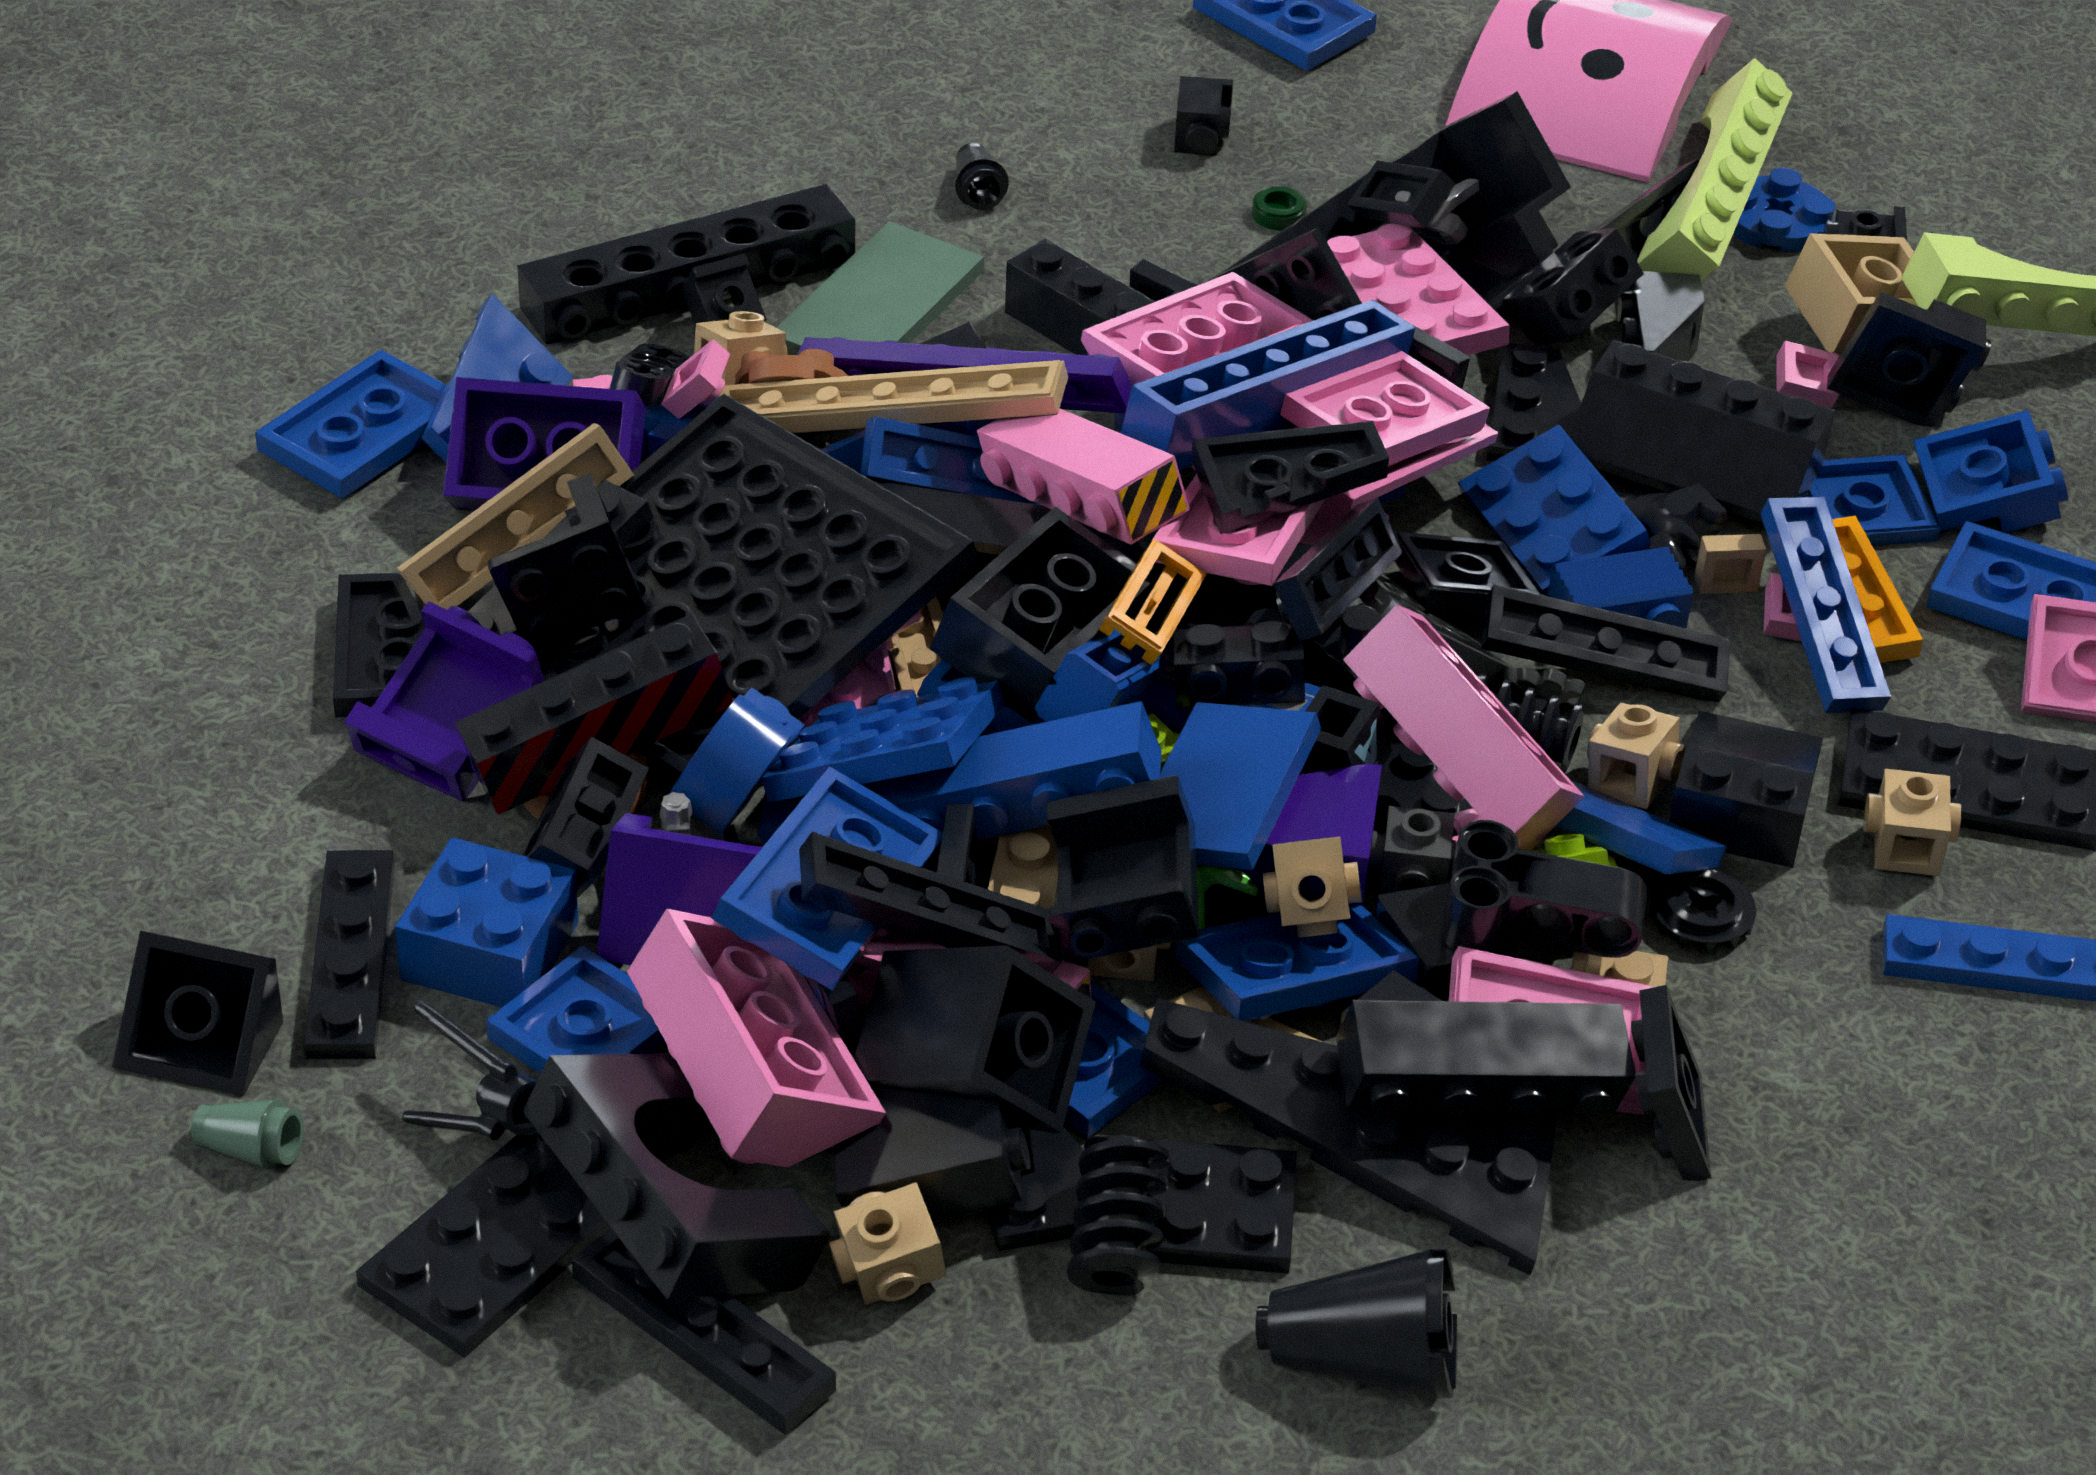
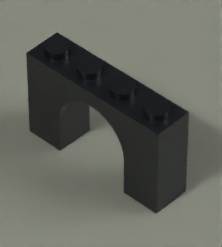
[522,1053,831,1300]

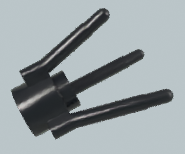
[402,1001,537,1141]

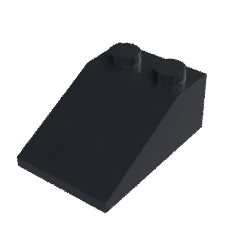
[1669,711,1823,868]

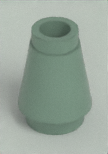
[191,1099,304,1170]

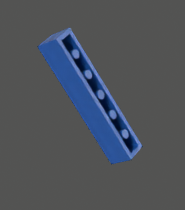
[1121,300,1416,470]
[758,701,1161,846]

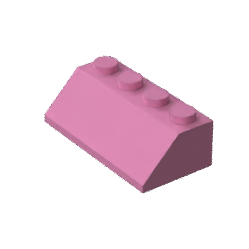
[627,909,886,1167]

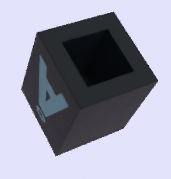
[1302,685,1392,774]

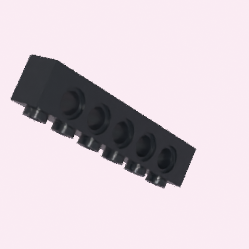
[517,183,856,345]

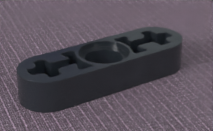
[609,343,690,407]

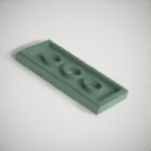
[776,221,984,356]

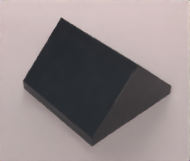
[112,931,283,1095]

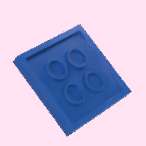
[761,677,1005,803]

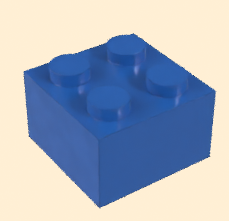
[395,837,579,1007]

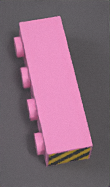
[977,408,1190,545]

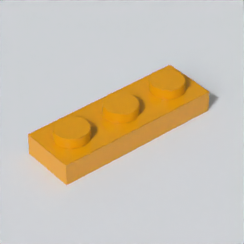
[1832,515,1923,663]

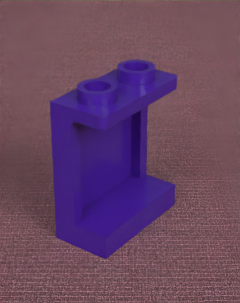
[344,601,544,801]
[597,813,763,965]

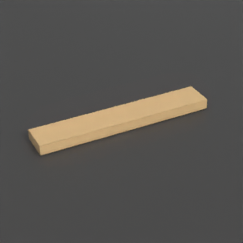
[717,360,1068,433]

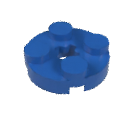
[1733,168,1835,253]

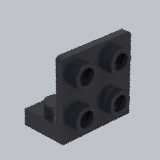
[487,473,645,650]

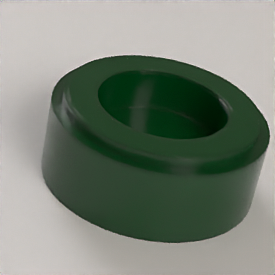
[1252,186,1307,231]

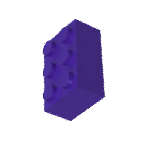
[443,377,646,511]

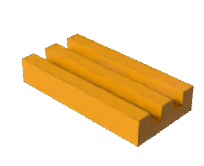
[1098,539,1206,665]

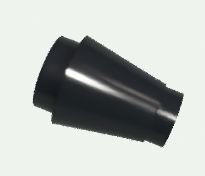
[955,143,1009,210]

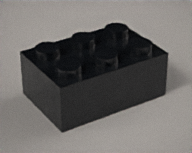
[930,506,1156,723]

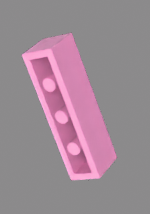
[1343,605,1585,851]

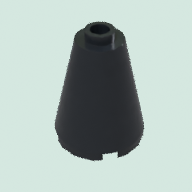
[1255,1249,1458,1398]

